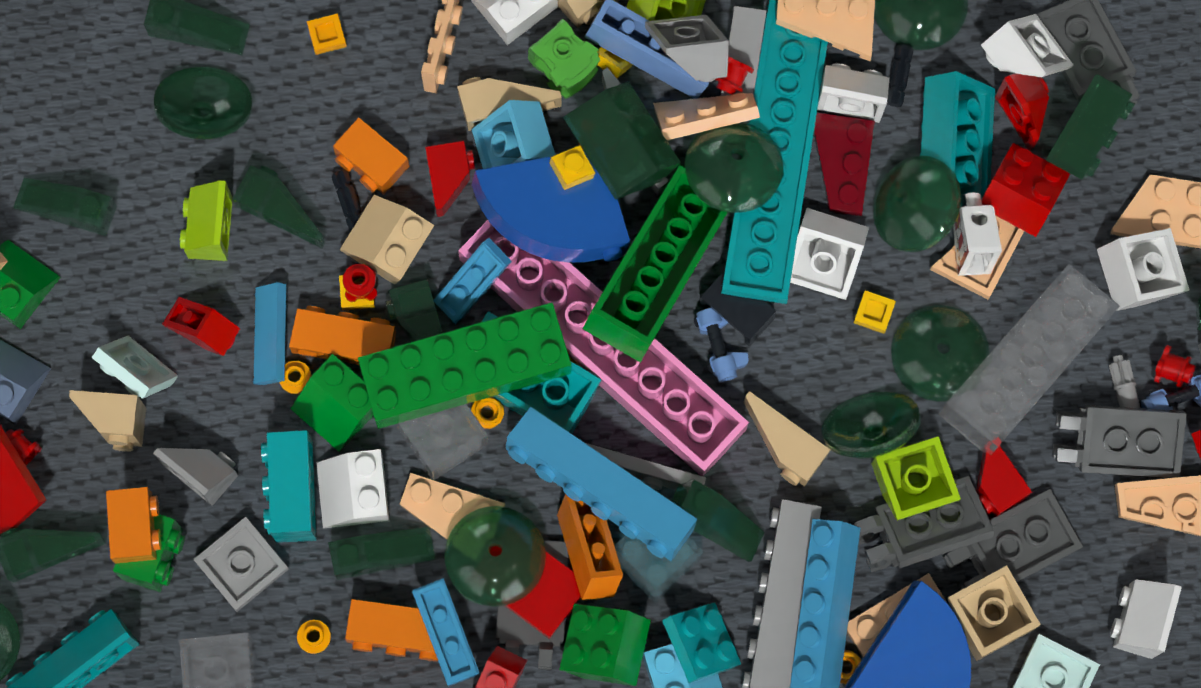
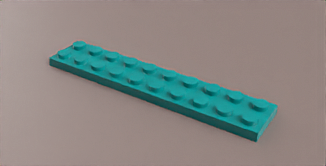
[721,0,828,304]

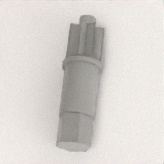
[1109,355,1141,408]

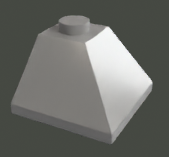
[645,15,729,82]
[153,448,238,506]

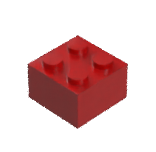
[981,143,1071,237]

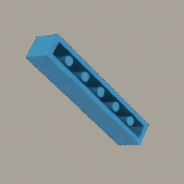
[506,407,697,561]
[790,519,861,688]

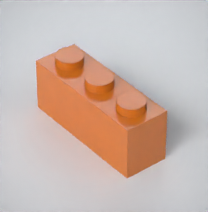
[289,306,396,365]
[557,494,623,600]
[345,599,438,661]

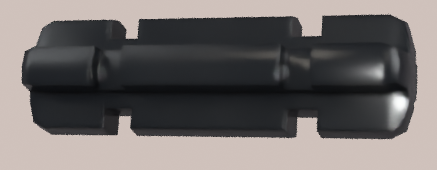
[887,45,914,107]
[331,170,361,232]

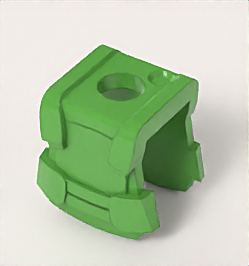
[528,19,600,99]

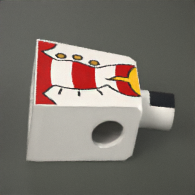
[953,193,1002,276]

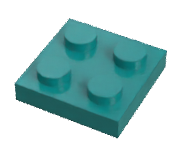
[662,602,741,683]

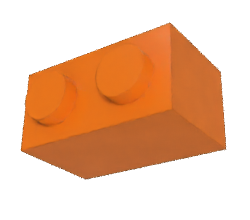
[333,118,409,195]
[106,487,162,564]

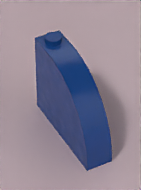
[472,147,630,263]
[844,581,971,688]

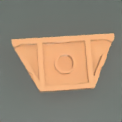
[1111,175,1201,249]

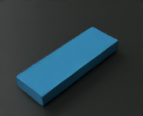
[433,238,512,324]
[253,282,286,385]
[412,578,480,687]

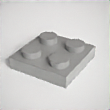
[193,517,289,612]

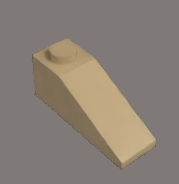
[457,77,562,131]
[744,391,830,486]

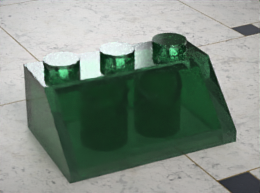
[1046,74,1135,180]
[564,81,681,200]

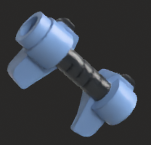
[694,308,749,382]
[1141,372,1201,410]

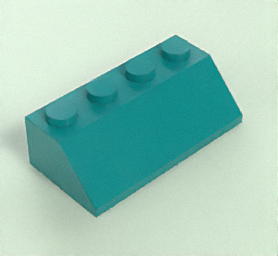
[918,71,995,211]
[482,311,601,434]
[5,609,140,688]

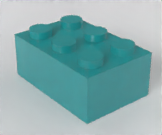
[261,430,317,543]

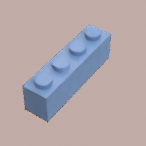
[584,0,709,99]

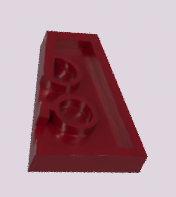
[814,113,875,216]

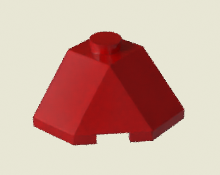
[995,74,1049,150]

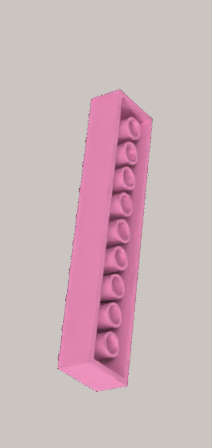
[458,220,749,477]

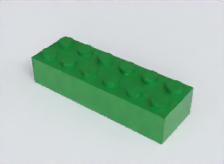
[583,165,736,363]
[358,302,572,429]

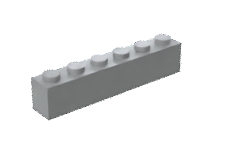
[742,499,822,688]

